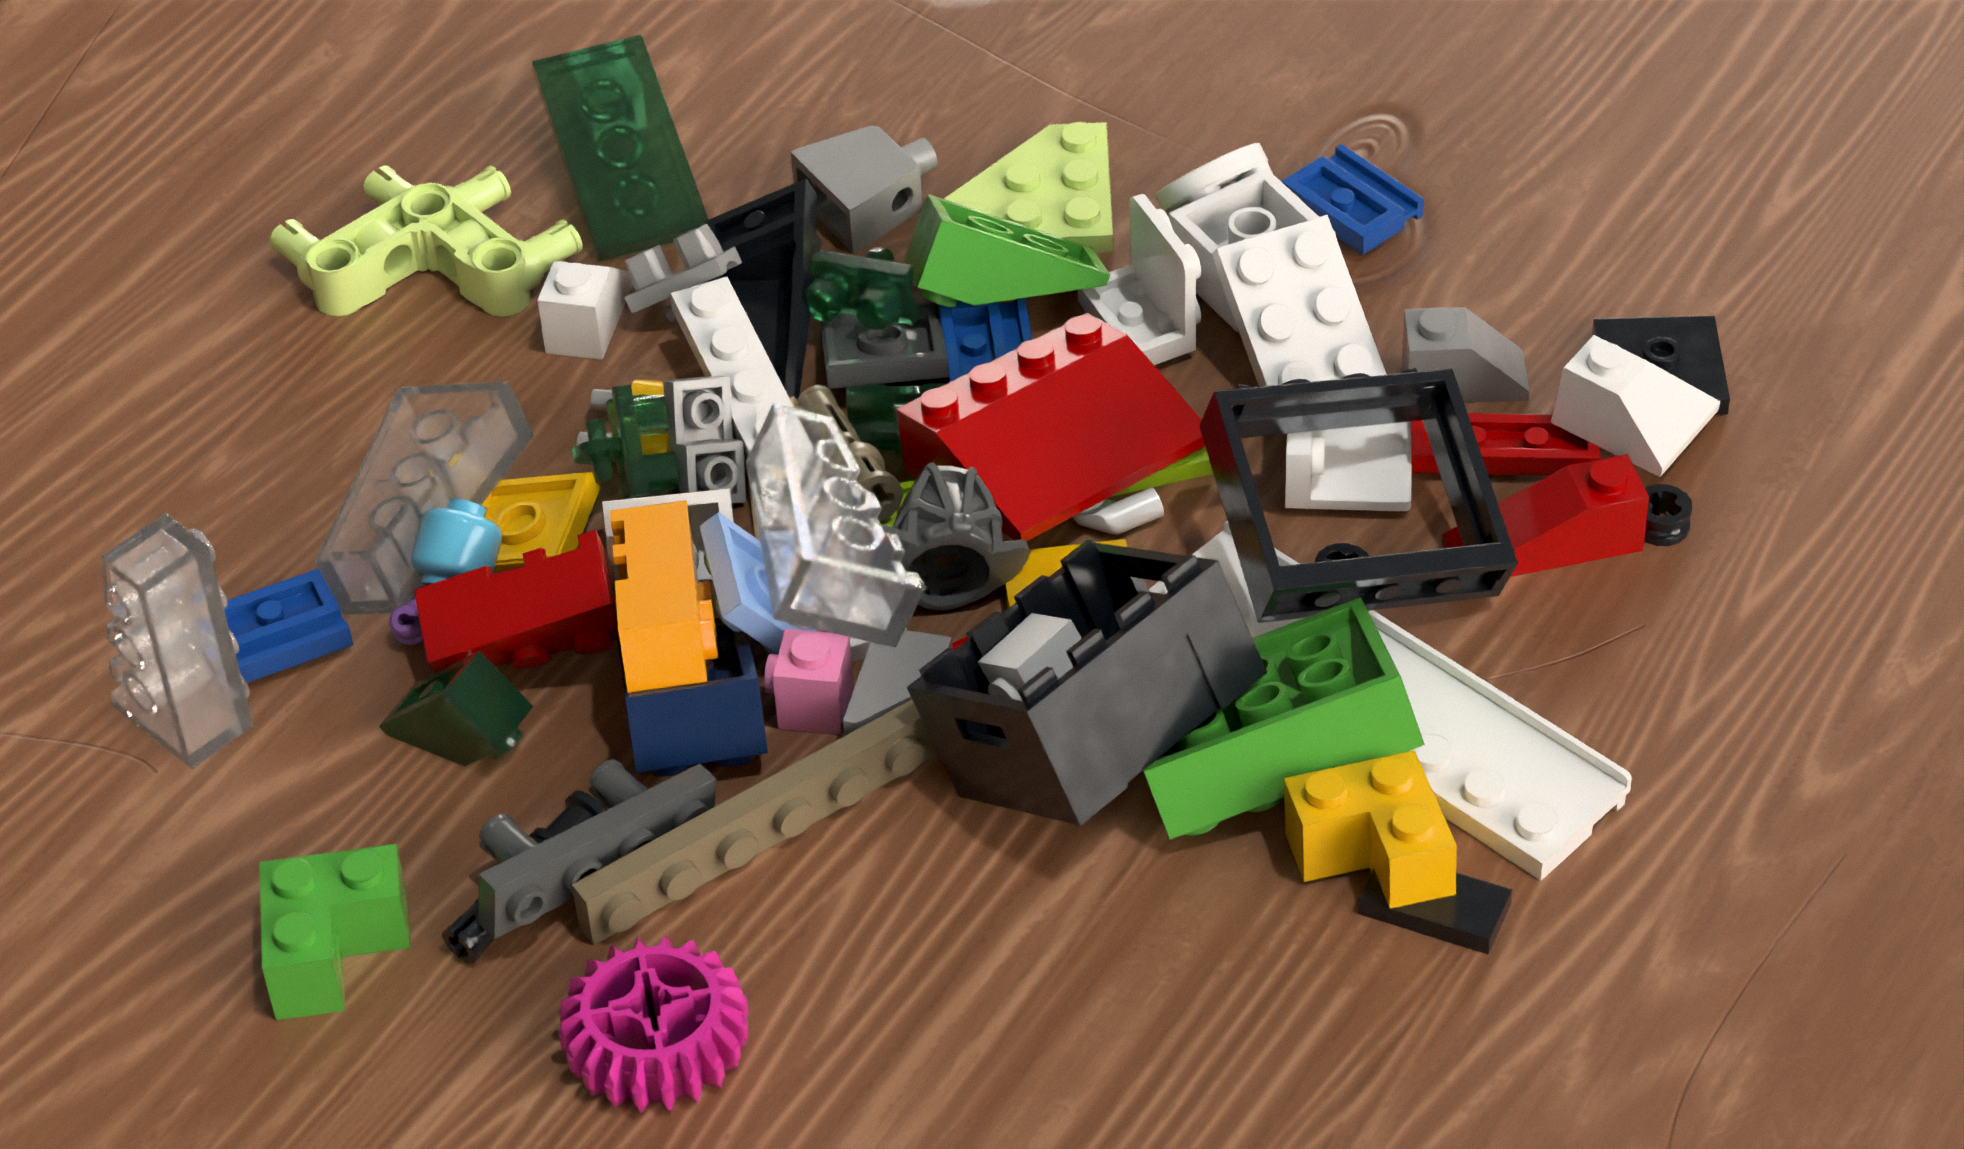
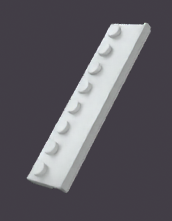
[1149,521,1632,881]

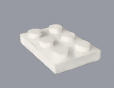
[1211,215,1387,387]

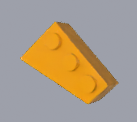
[610,500,718,693]

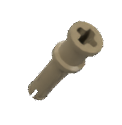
[797,385,903,523]

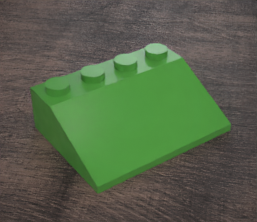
[1143,597,1425,840]

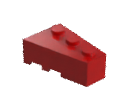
[414,529,619,683]

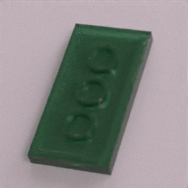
[532,34,708,262]

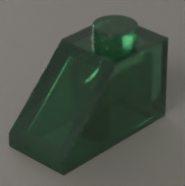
[379,651,533,766]

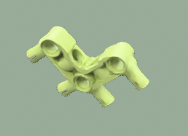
[270,166,583,317]

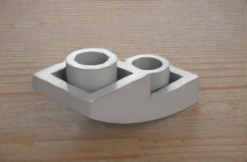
[663,375,746,503]

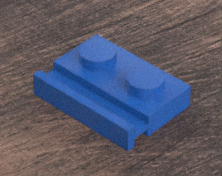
[1281,144,1424,255]
[939,298,1032,382]
[198,568,353,688]

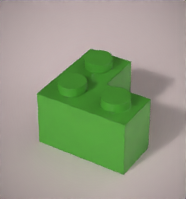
[259,844,411,1020]

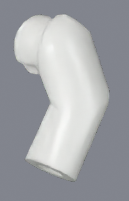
[1072,487,1164,535]

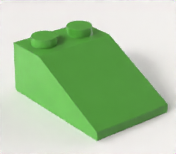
[904,194,1110,307]

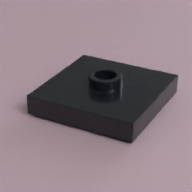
[1592,315,1730,415]

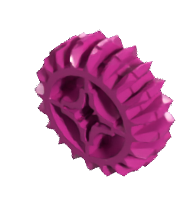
[558,935,749,1114]

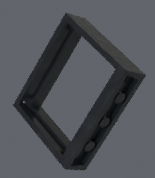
[1199,368,1518,623]

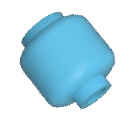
[411,498,502,586]

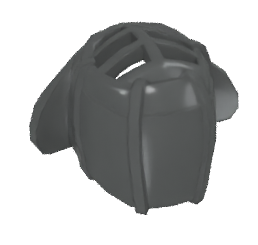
[867,462,1030,610]

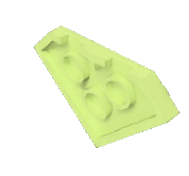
[944,122,1113,253]

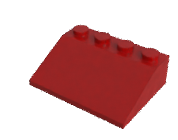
[897,313,1205,541]

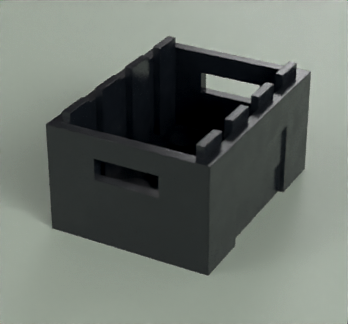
[907,540,1268,826]

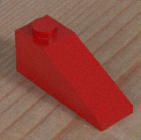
[1442,454,1649,577]

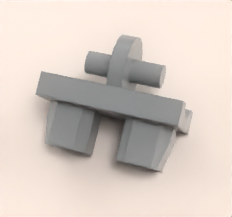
[624,224,742,323]

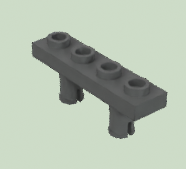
[479,759,716,939]

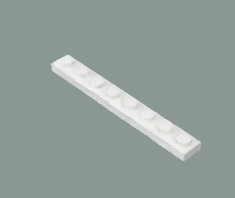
[671,277,907,662]

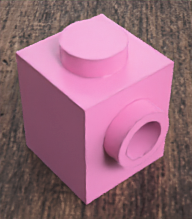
[764,628,854,735]

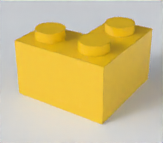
[1284,750,1457,909]

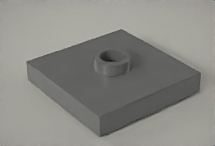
[820,304,949,389]

